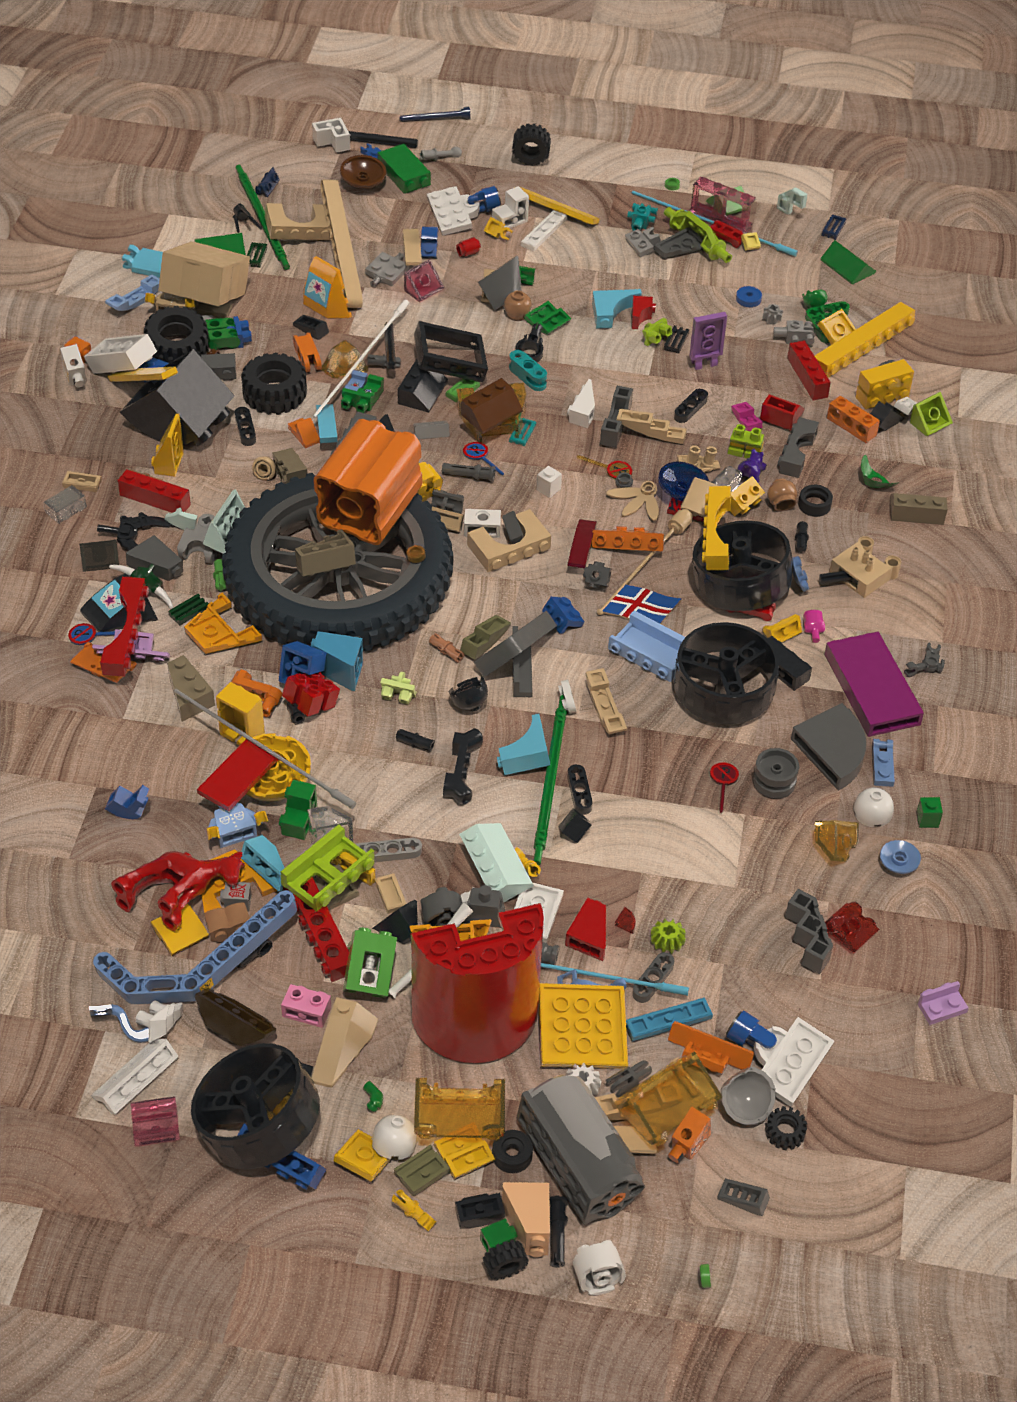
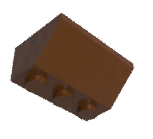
[461,378,523,434]

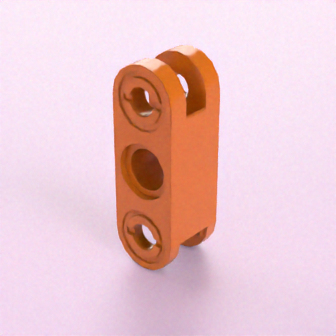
[293,333,322,373]

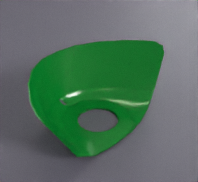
[861,455,899,488]

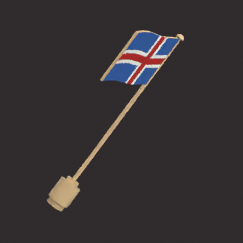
[597,509,693,624]

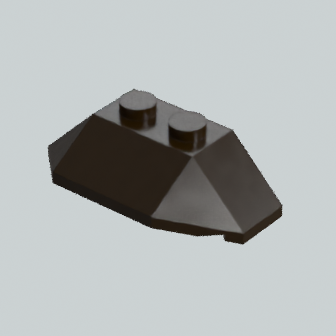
[195,988,277,1046]

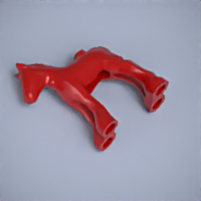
[111,851,245,931]

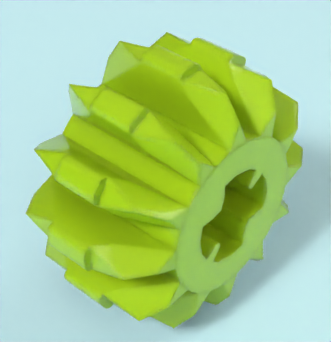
[651,918,686,954]

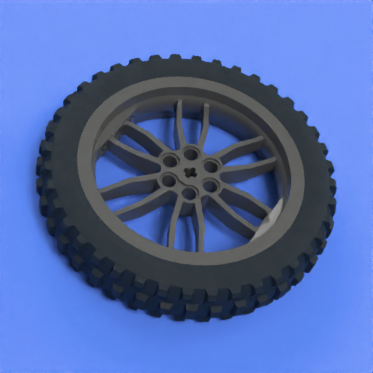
[222,473,454,651]

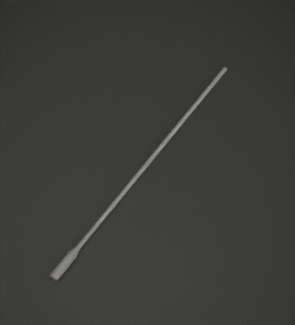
[174,689,356,809]

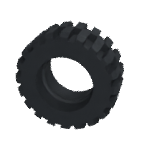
[143,306,208,363]
[241,353,307,414]

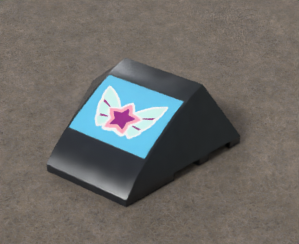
[80,573,158,632]

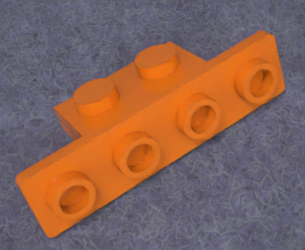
[592,526,664,551]
[668,1021,754,1074]

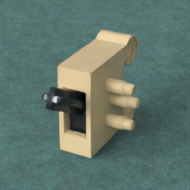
[819,536,901,598]

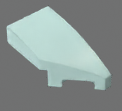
[165,508,198,530]

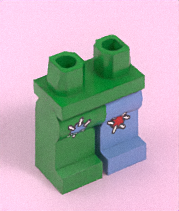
[341,370,384,413]

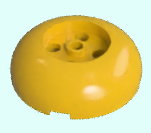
[246,733,311,801]

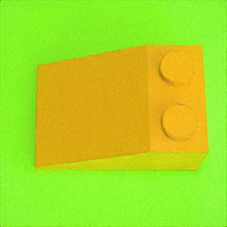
[151,414,184,477]

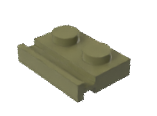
[394,1144,450,1197]

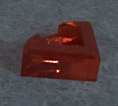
[615,907,636,934]

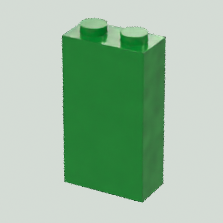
[377,144,431,194]

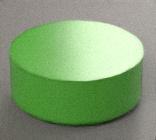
[665,178,680,191]
[699,1264,711,1288]

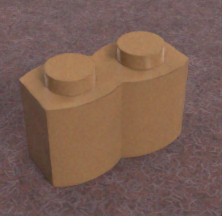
[204,903,250,942]

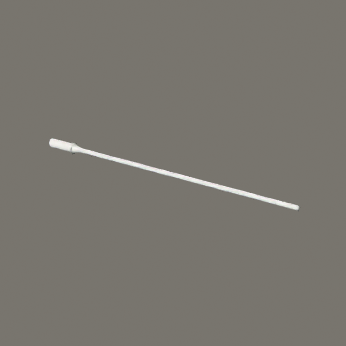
[313,299,409,418]

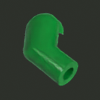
[363,1081,384,1112]

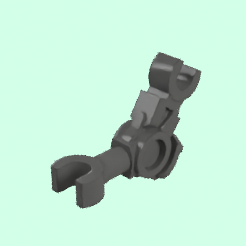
[904,642,945,677]

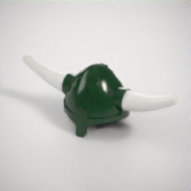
[109,564,173,609]

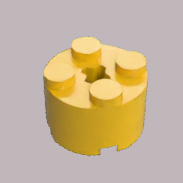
[417,462,443,502]

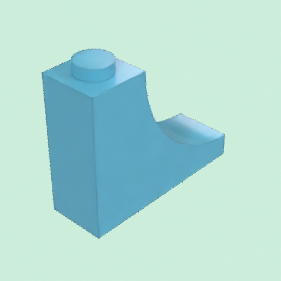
[592,289,642,329]
[497,714,550,775]

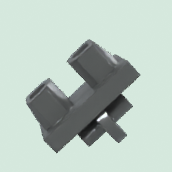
[431,489,464,514]

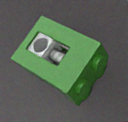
[343,927,397,998]

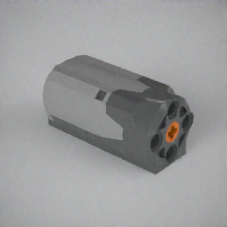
[516,1075,645,1225]

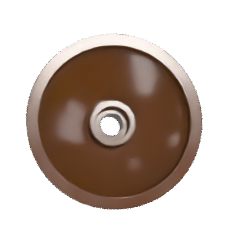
[340,155,386,189]

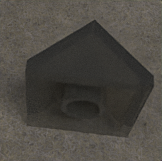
[79,540,119,572]

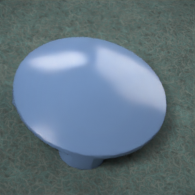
[792,556,809,592]

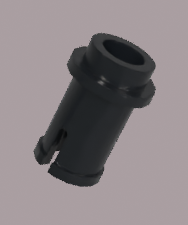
[287,702,306,724]

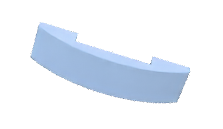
[105,275,160,311]

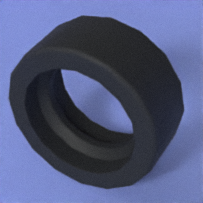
[798,484,833,517]

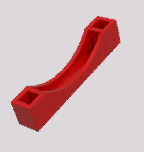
[100,576,149,677]

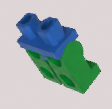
[205,316,252,350]

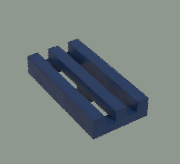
[821,214,847,240]

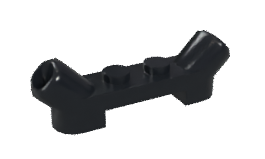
[443,728,483,805]

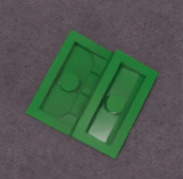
[524,301,571,335]

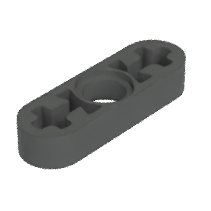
[632,952,675,1003]

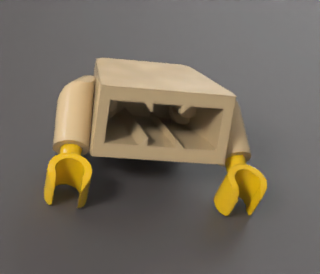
[145,292,196,311]

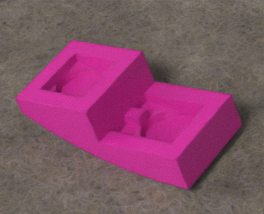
[731,402,763,431]

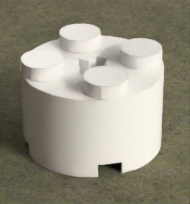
[573,1240,626,1295]

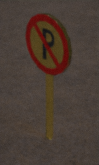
[577,455,633,480]

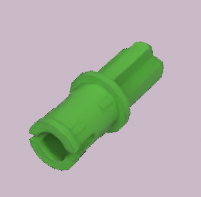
[213,559,226,592]

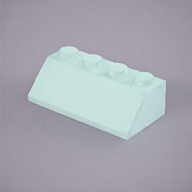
[459,823,534,902]

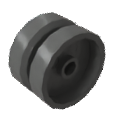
[753,748,799,799]

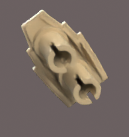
[677,446,720,473]

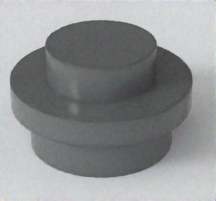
[616,472,633,488]

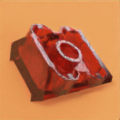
[825,902,880,953]

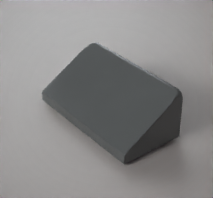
[502,511,523,544]

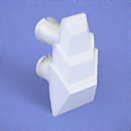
[136,1001,183,1043]

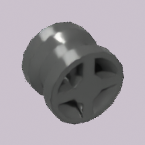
[541,942,560,965]

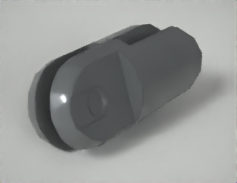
[605,1060,652,1097]

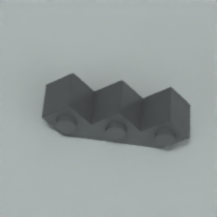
[785,889,833,974]

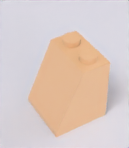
[502,1182,550,1257]

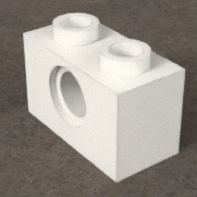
[464,509,501,538]

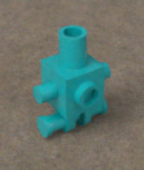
[627,203,658,231]

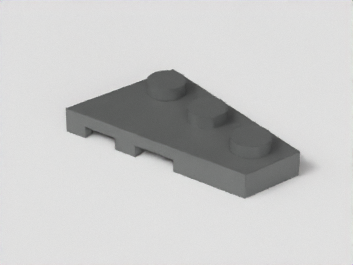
[654,227,703,258]

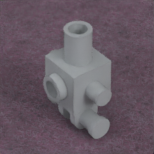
[773,320,815,345]

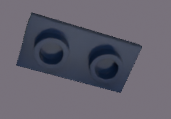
[255,167,280,197]

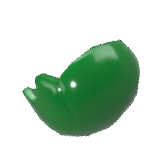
[802,289,828,308]

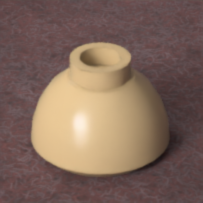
[252,456,276,480]

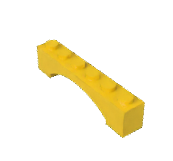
[702,486,731,570]

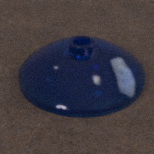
[658,462,709,502]

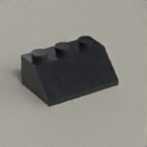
[398,359,448,413]

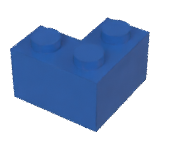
[278,641,327,684]

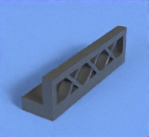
[512,626,533,697]

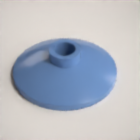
[880,840,921,874]

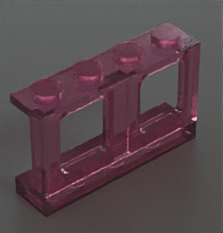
[690,176,756,233]

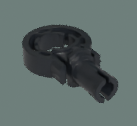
[515,323,544,362]

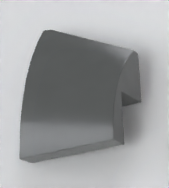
[478,256,522,310]

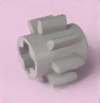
[762,304,783,325]

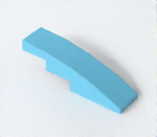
[316,404,338,443]

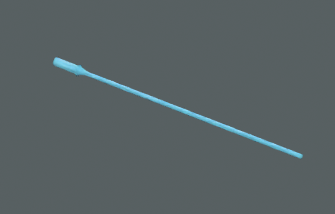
[632,191,798,257]
[541,963,689,996]

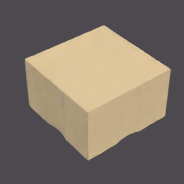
[158,241,250,306]

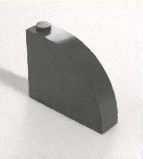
[791,703,866,791]

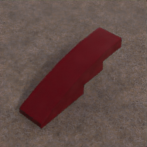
[567,519,597,569]

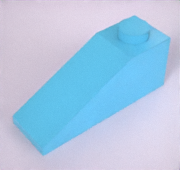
[241,835,284,892]

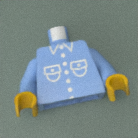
[206,803,268,848]

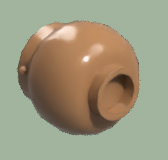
[504,290,532,321]
[767,478,797,511]

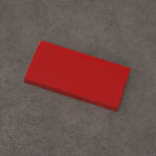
[197,739,278,811]

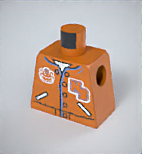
[668,1107,711,1163]

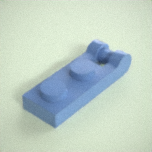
[872,739,895,787]

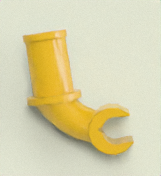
[515,847,541,877]
[392,1189,437,1232]

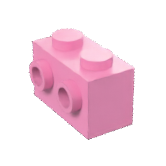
[281,984,331,1028]

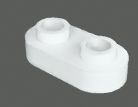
[558,679,577,714]

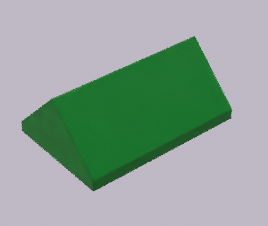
[194,233,246,255]
[821,240,876,285]

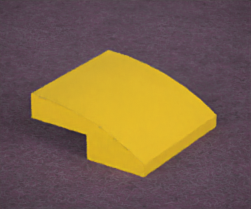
[150,904,209,956]
[434,1124,495,1179]

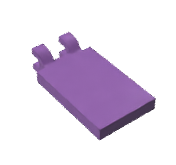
[689,312,727,370]

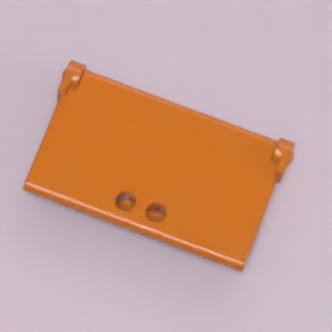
[70,642,137,683]

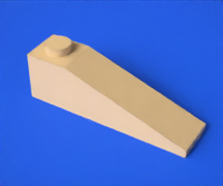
[312,997,378,1088]

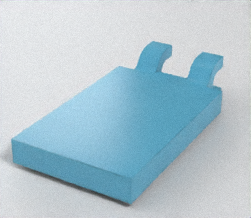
[122,245,163,278]

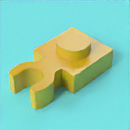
[484,217,513,240]

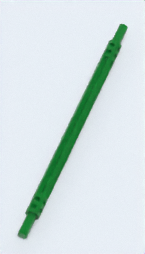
[235,165,290,270]
[533,695,567,865]

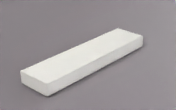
[521,210,567,251]

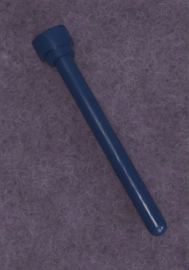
[399,107,471,121]

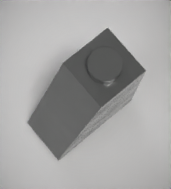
[126,535,183,581]

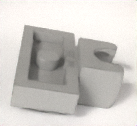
[625,227,661,257]

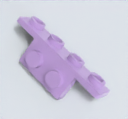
[92,629,170,661]

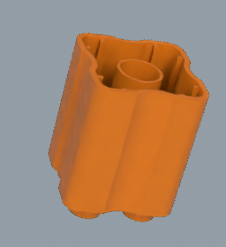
[313,419,422,545]

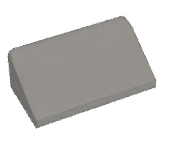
[413,421,450,439]

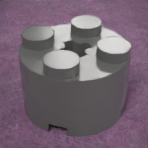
[420,887,465,926]

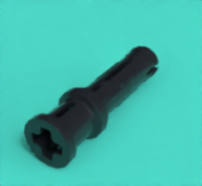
[549,1195,568,1268]

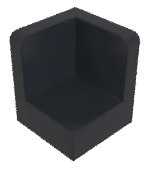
[558,808,592,843]

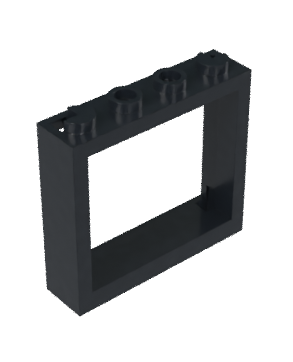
[414,321,488,383]

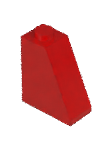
[565,897,606,961]

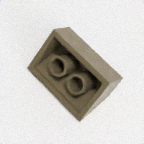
[890,493,948,525]

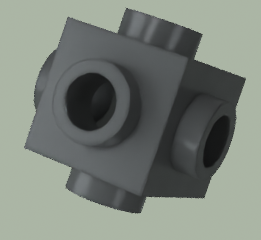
[583,561,612,588]

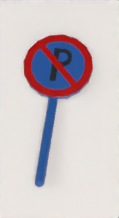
[463,442,504,475]
[68,623,115,645]

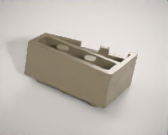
[272,448,308,484]
[295,529,356,576]
[167,655,215,722]

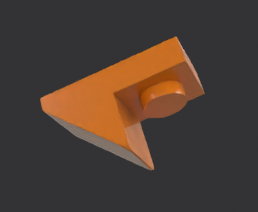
[288,418,320,448]

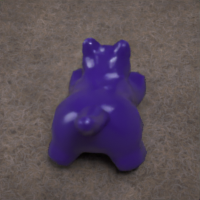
[735,449,767,483]

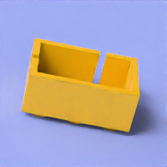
[856,359,914,410]
[216,682,265,745]

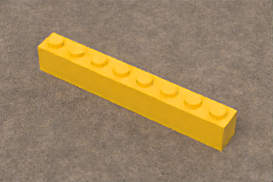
[814,302,916,377]

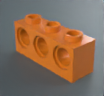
[827,396,880,443]

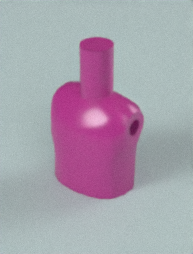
[803,610,825,643]

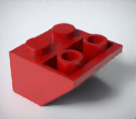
[760,394,805,430]

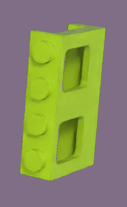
[280,824,375,911]

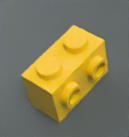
[730,476,765,516]

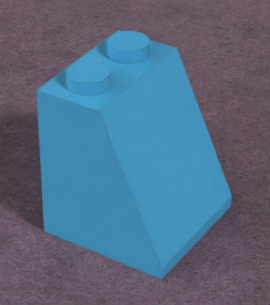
[311,631,363,691]

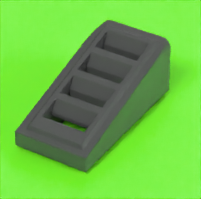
[717,1178,770,1216]

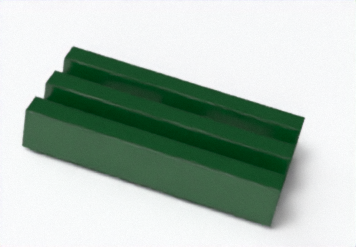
[247,242,267,268]
[168,594,209,625]

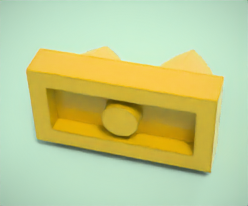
[762,614,802,642]

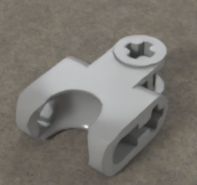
[177,514,219,564]

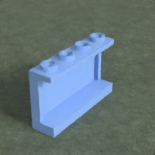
[608,610,685,682]

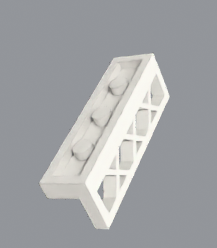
[91,1039,179,1114]

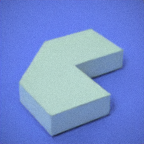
[777,187,808,215]

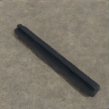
[348,131,418,148]
[384,322,396,369]

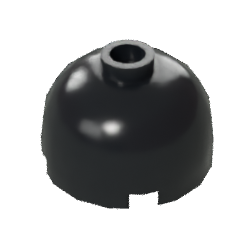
[448,677,488,712]

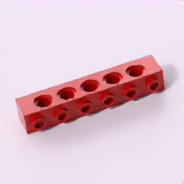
[283,877,349,982]

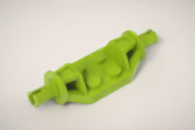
[664,207,732,263]

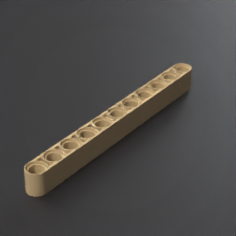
[321,179,363,308]

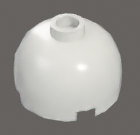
[853,787,894,827]
[372,1115,417,1160]

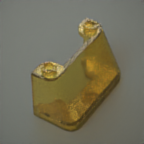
[614,1051,723,1147]
[414,1078,505,1140]

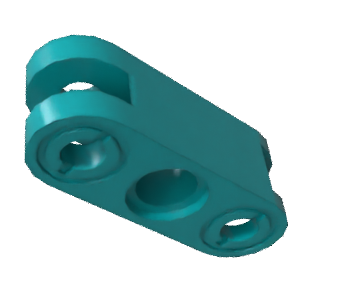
[509,350,547,391]

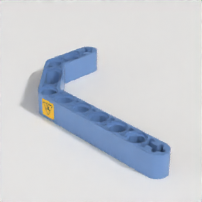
[93,890,297,1004]

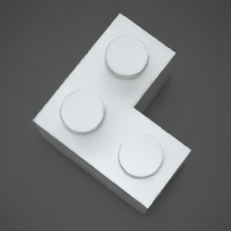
[312,118,350,152]
[492,186,529,228]

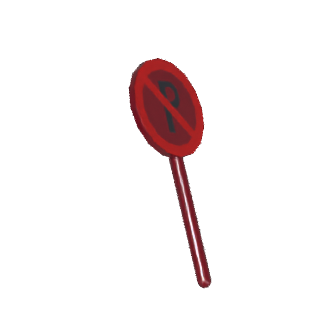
[710,762,739,813]

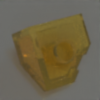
[321,340,368,378]
[814,820,859,862]

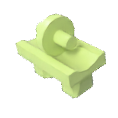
[380,671,417,705]

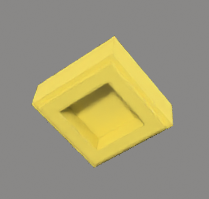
[741,232,761,251]

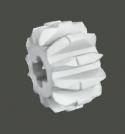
[566,1063,601,1096]

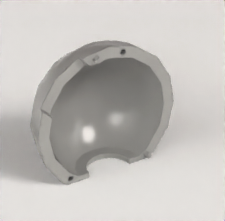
[721,1067,776,1125]

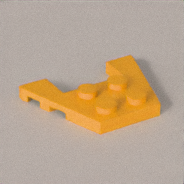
[184,592,262,654]
[202,849,277,913]

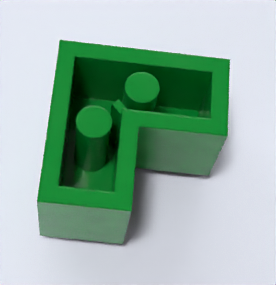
[279,780,318,840]

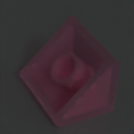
[404,259,445,302]

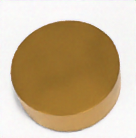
[407,545,426,563]

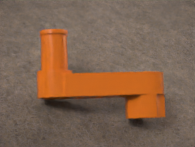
[231,669,282,717]

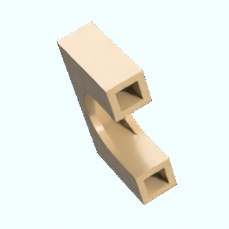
[265,203,331,240]
[467,509,551,572]

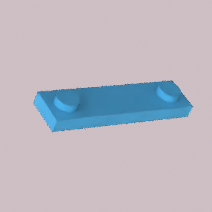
[626,997,713,1041]

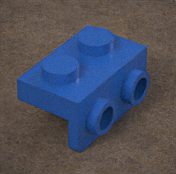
[542,596,585,634]

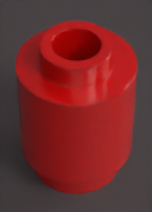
[456,237,481,257]

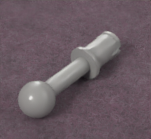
[419,147,462,161]

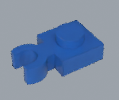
[360,143,381,158]

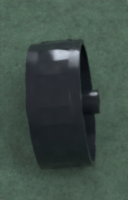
[692,520,793,611]
[674,622,779,724]
[191,1043,320,1169]

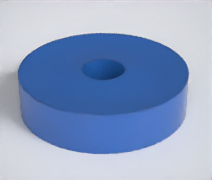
[736,286,762,308]

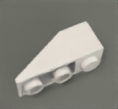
[567,379,595,428]

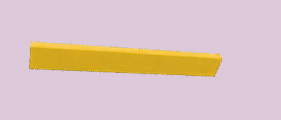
[108,367,178,382]

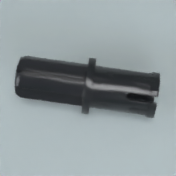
[795,521,809,553]
[396,729,435,752]

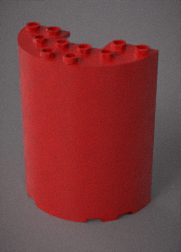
[411,903,544,1063]

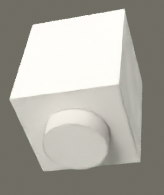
[536,466,562,498]

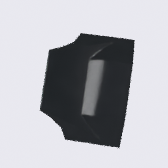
[455,1193,505,1229]

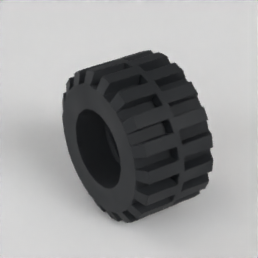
[512,123,551,166]

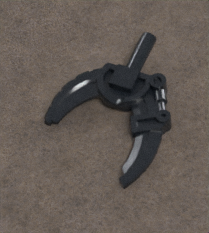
[97,512,176,551]

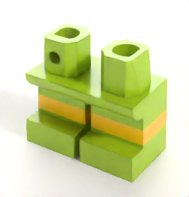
[727,424,764,458]

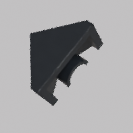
[372,900,418,945]

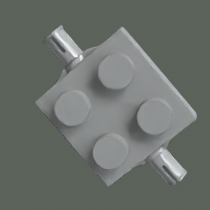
[365,252,409,287]

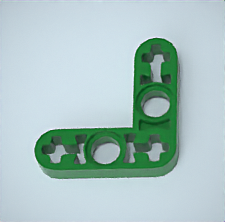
[805,301,850,343]

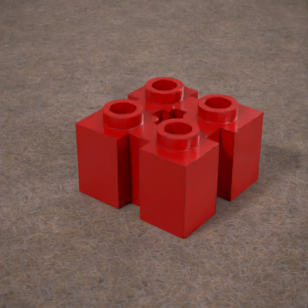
[282,672,340,717]

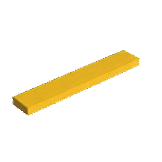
[514,187,600,225]

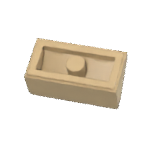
[614,1126,657,1154]

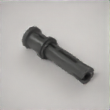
[442,463,496,482]

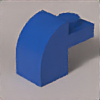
[421,226,438,258]
[105,785,149,820]

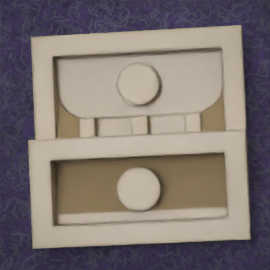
[680,477,718,518]

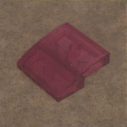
[131,1096,180,1146]

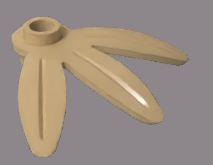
[606,481,659,520]

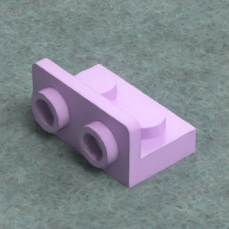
[918,981,969,1025]

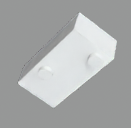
[84,334,157,374]

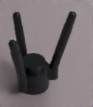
[233,203,262,233]

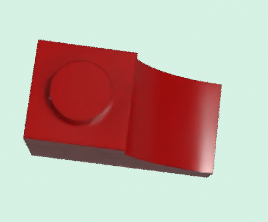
[632,296,656,329]

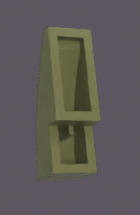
[460,614,511,660]

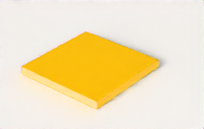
[539,983,628,1069]

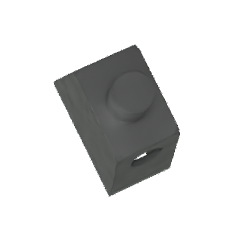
[465,885,505,928]

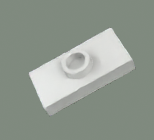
[894,397,917,415]

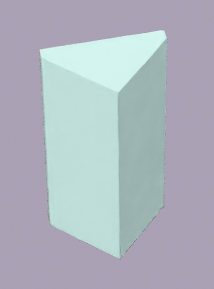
[203,489,245,554]

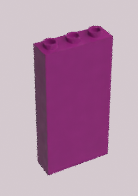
[824,631,924,737]

